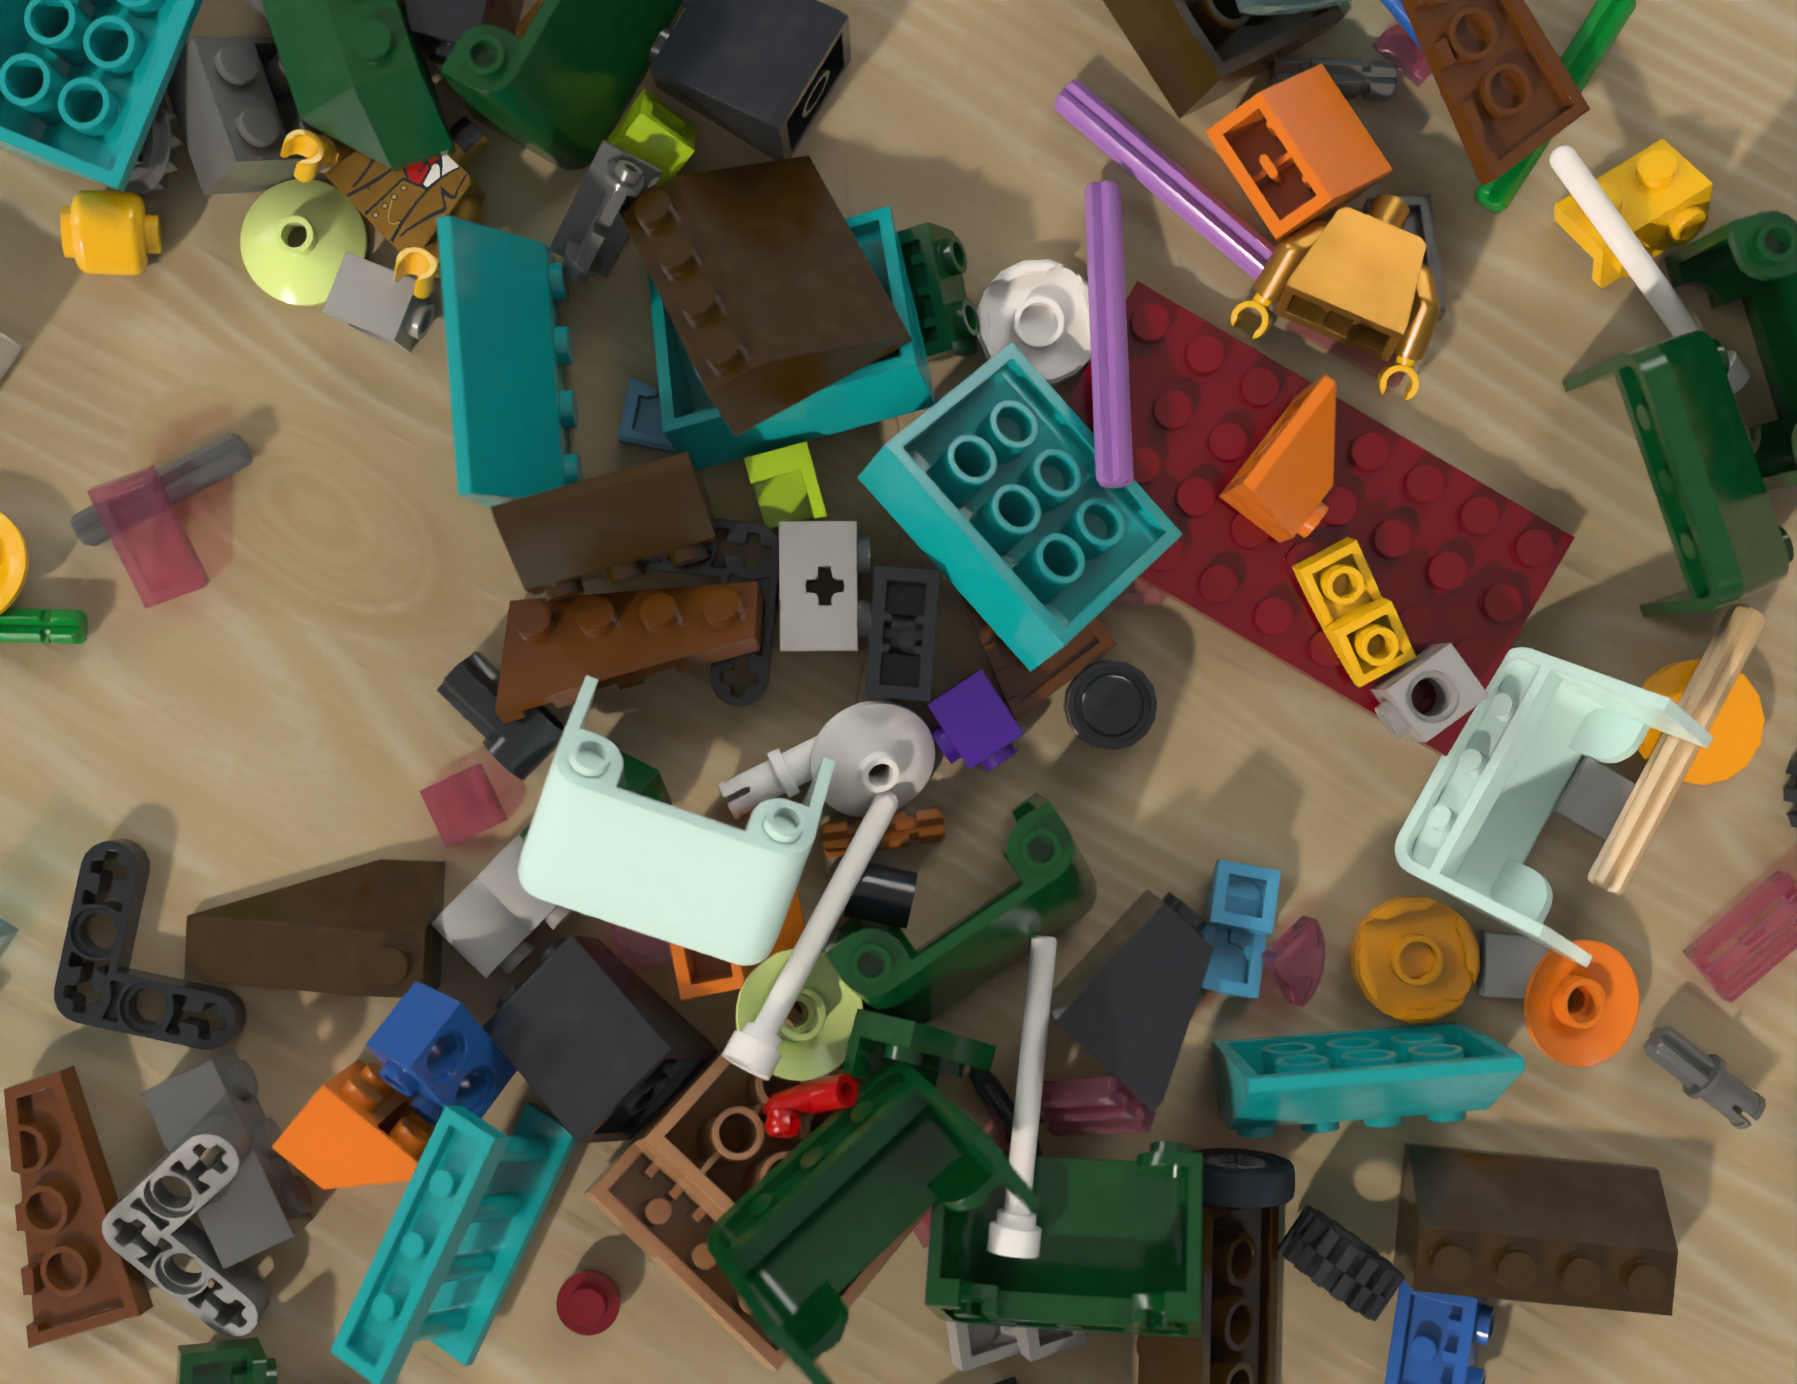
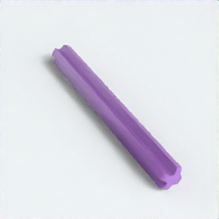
[1054,79,1276,281]
[1084,180,1134,488]

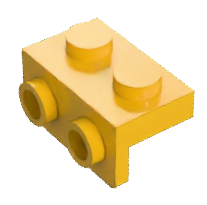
[1554,138,1713,288]

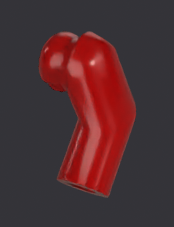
[762,1074,858,1138]

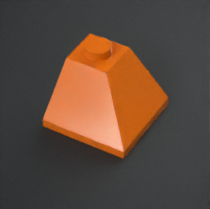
[1219,374,1336,543]

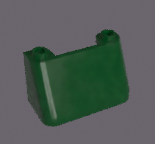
[440,0,684,170]
[1664,211,1797,491]
[824,792,1097,1024]
[924,1135,1203,1338]

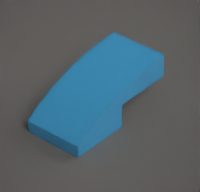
[1200,859,1281,1001]

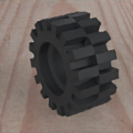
[1277,1205,1405,1321]

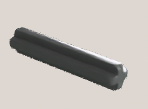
[71,433,253,546]

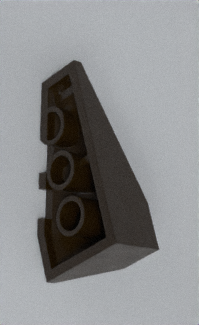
[184,859,445,998]

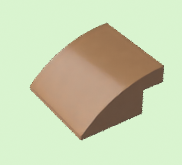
[583,1007,931,1371]

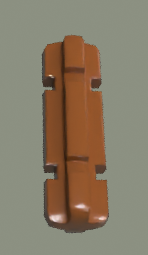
[821,807,946,857]

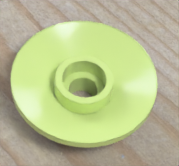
[240,179,369,306]
[736,949,863,1081]

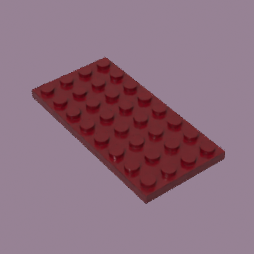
[1066,281,1575,756]

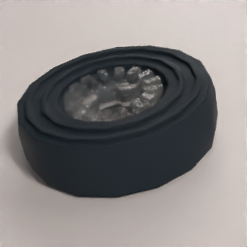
[1190,1148,1295,1208]

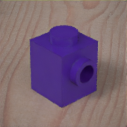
[926,669,1024,772]

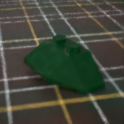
[261,0,456,172]

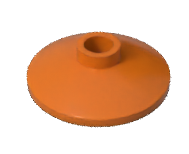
[1524,939,1640,1067]

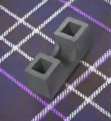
[141,1048,313,1269]

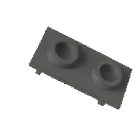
[549,140,662,283]

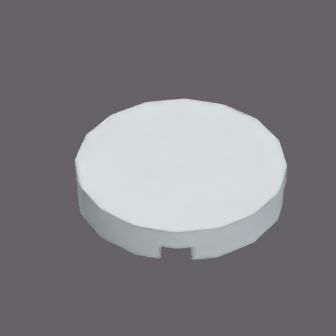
[976,259,1091,387]

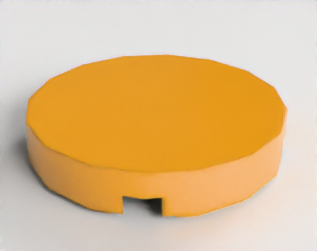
[1638,658,1765,785]
[1350,895,1480,1023]

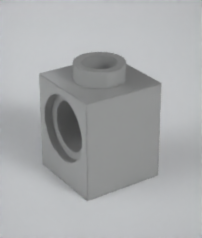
[322,252,435,352]
[1370,643,1489,743]

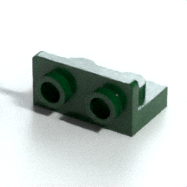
[897,222,979,361]
[842,1009,996,1086]

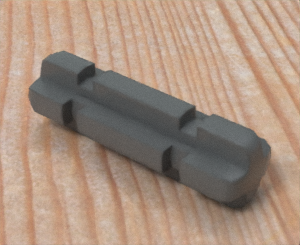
[1269,56,1397,101]

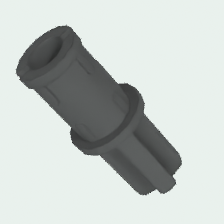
[1643,1026,1766,1129]

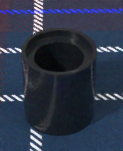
[844,863,918,929]

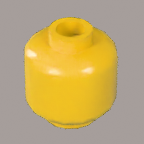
[60,190,162,275]

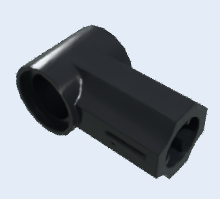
[437,651,565,780]

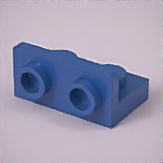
[1385,1281,1496,1384]

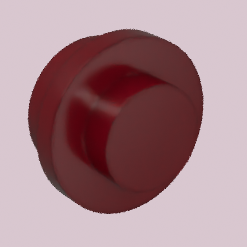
[556,1269,621,1336]

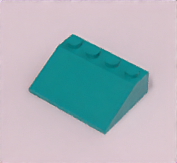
[0,0,203,192]
[648,206,935,469]
[437,216,583,510]
[857,342,1183,672]
[1213,1021,1525,1138]

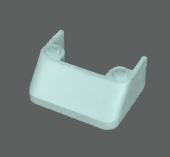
[1395,647,1713,968]
[517,675,835,965]

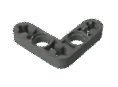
[102,1115,270,1337]

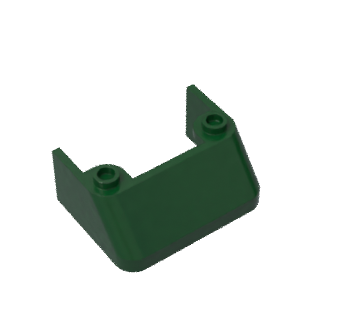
[1562,330,1794,617]
[707,1062,1042,1384]

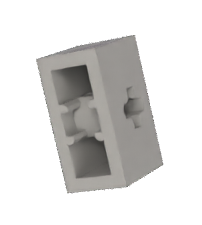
[779,521,871,652]

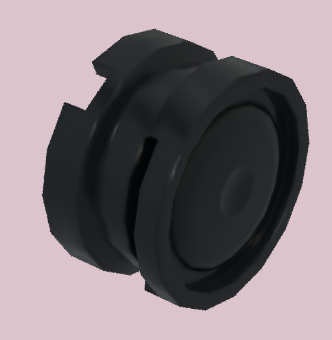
[1063,660,1157,750]

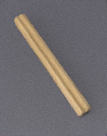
[1588,604,1766,895]

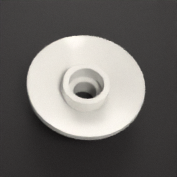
[810,700,935,817]

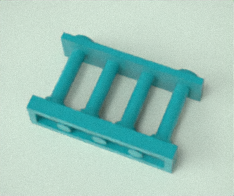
[330,1103,577,1384]

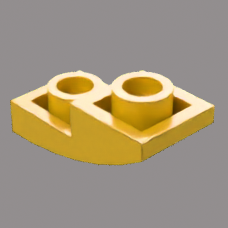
[1291,537,1417,687]

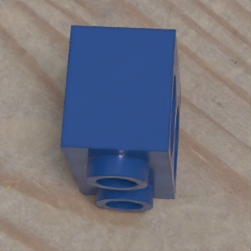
[365,981,517,1127]

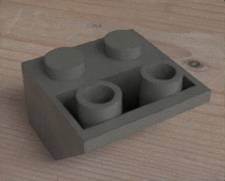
[166,37,328,195]

